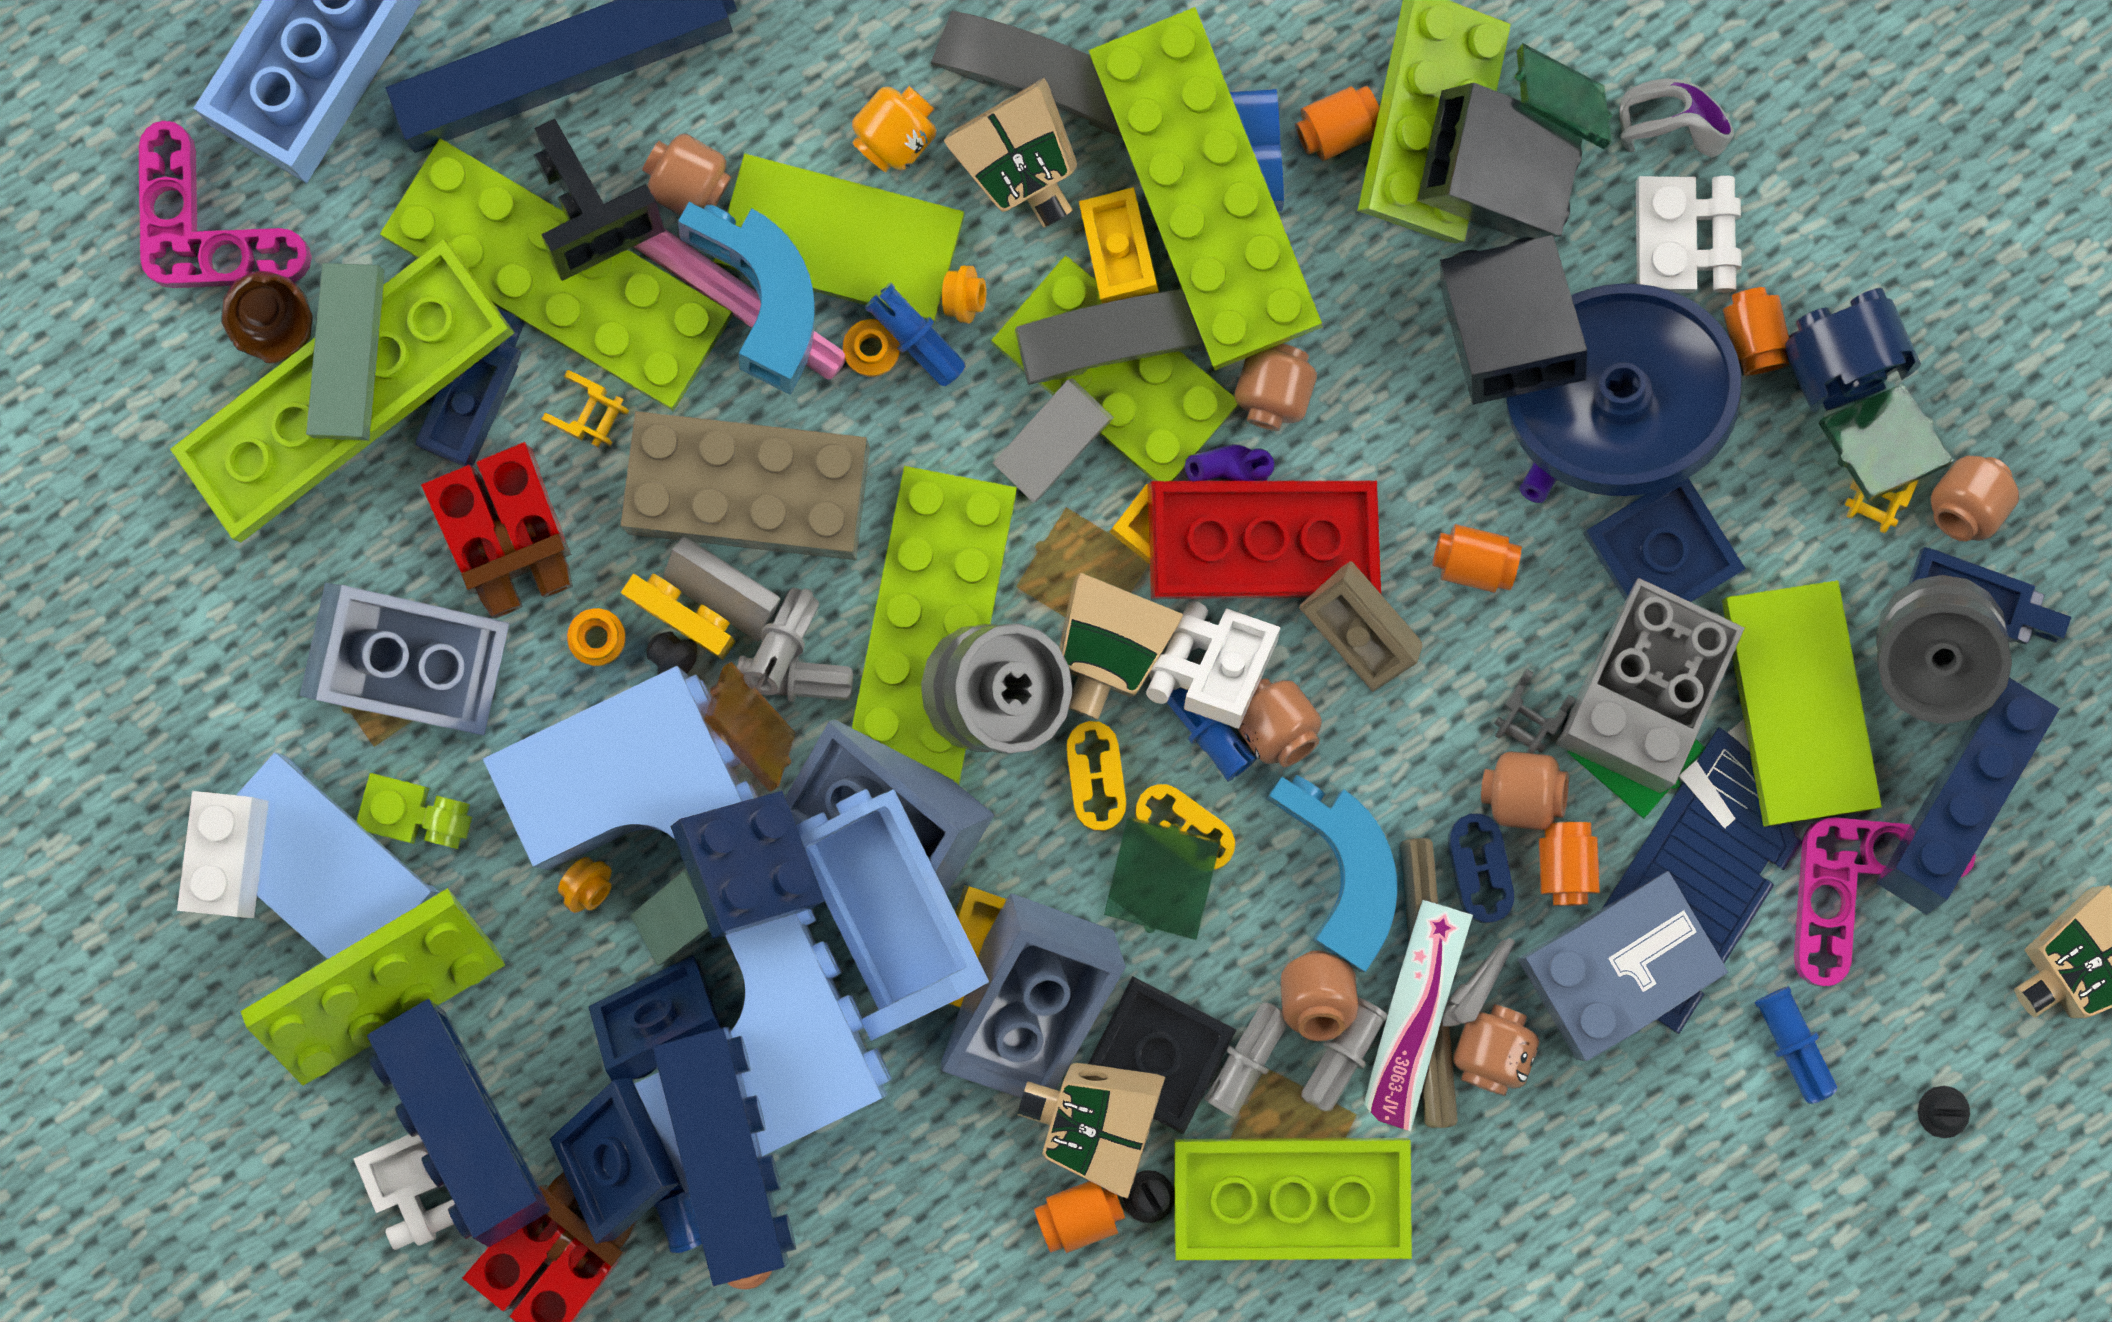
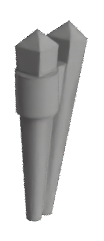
[1441,938,1515,1026]

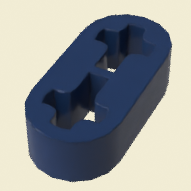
[1448,814,1514,923]

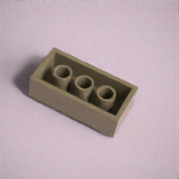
[620,411,870,560]

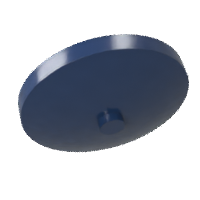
[1506,283,1741,496]

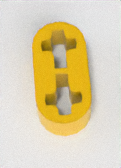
[1066,721,1126,831]
[1135,784,1235,871]

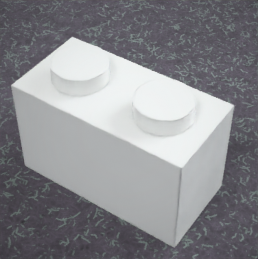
[177,791,269,918]

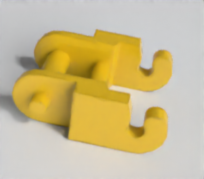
[541,370,629,448]
[1845,447,1922,534]

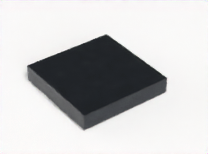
[1088,976,1237,1134]

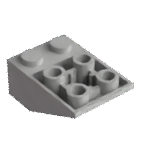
[1555,578,1744,793]

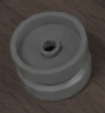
[1876,575,2012,724]
[921,624,1072,754]

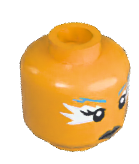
[852,86,936,173]

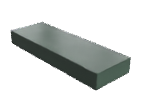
[306,263,385,441]
[630,869,710,966]

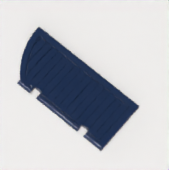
[1601,727,1802,1034]

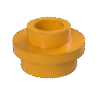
[942,265,987,323]
[843,319,900,377]
[567,608,626,666]
[558,857,612,913]

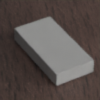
[993,378,1114,503]
[662,536,781,642]

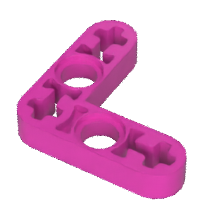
[139,121,312,288]
[1794,817,1976,986]

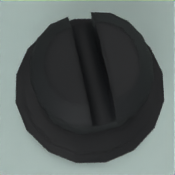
[647,631,697,675]
[1917,1085,1970,1138]
[1123,1170,1174,1223]

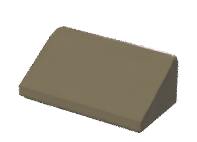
[1299,561,1423,692]

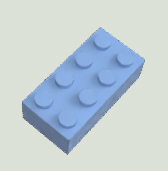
[193,0,423,184]

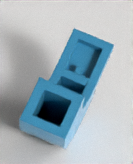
[678,202,815,395]
[1266,775,1397,972]

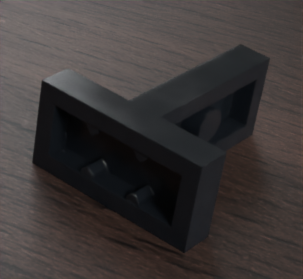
[534,119,665,281]

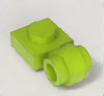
[356,773,473,849]

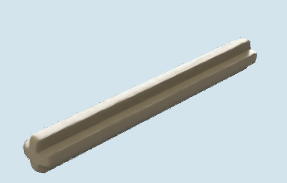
[1400,838,1458,1128]

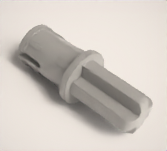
[743,587,819,695]
[736,656,853,702]
[1301,997,1388,1113]
[1204,1002,1287,1118]

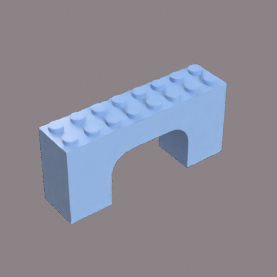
[483,666,892,1193]

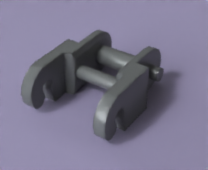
[1494,669,1576,753]

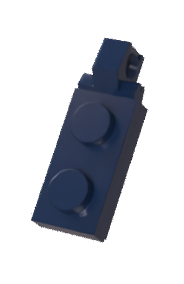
[415,308,525,467]
[1908,547,2071,645]

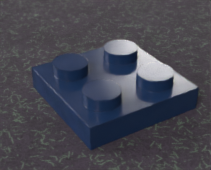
[1583,478,1746,602]
[670,791,825,939]
[588,955,721,1081]
[549,1077,680,1244]

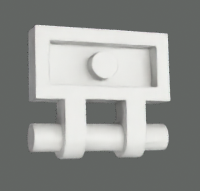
[1636,176,1742,293]
[1146,601,1280,729]
[354,1134,455,1250]

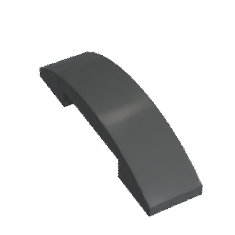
[931,11,1122,137]
[1015,289,1206,385]

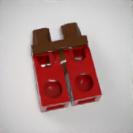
[421,442,573,619]
[462,1171,639,1322]

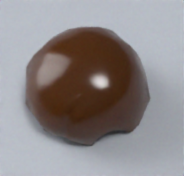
[221,271,313,363]

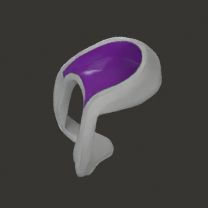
[1619,78,1734,158]

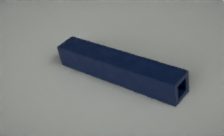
[385,0,738,153]

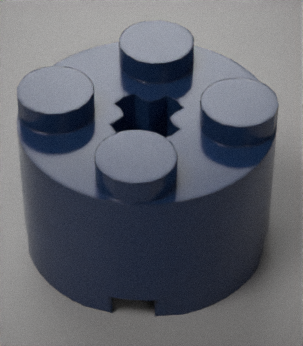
[1785,288,1921,412]

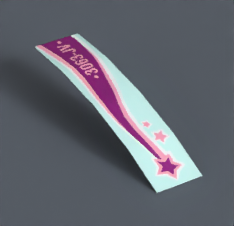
[1364,899,1473,1131]

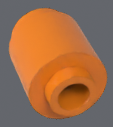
[1295,86,1380,161]
[1723,287,1789,376]
[1432,524,1522,593]
[1539,822,1600,906]
[1034,1181,1125,1253]

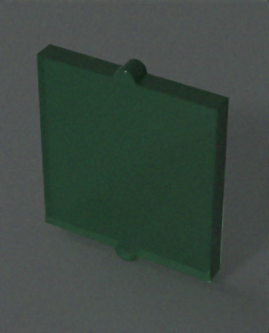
[1514,43,1613,150]
[1818,383,1953,501]
[1104,817,1221,940]

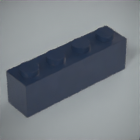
[1876,677,2060,915]
[367,998,551,1247]
[652,1027,796,1287]

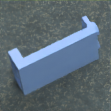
[237,752,440,959]
[796,789,989,1041]

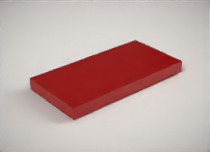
[1147,481,1381,599]

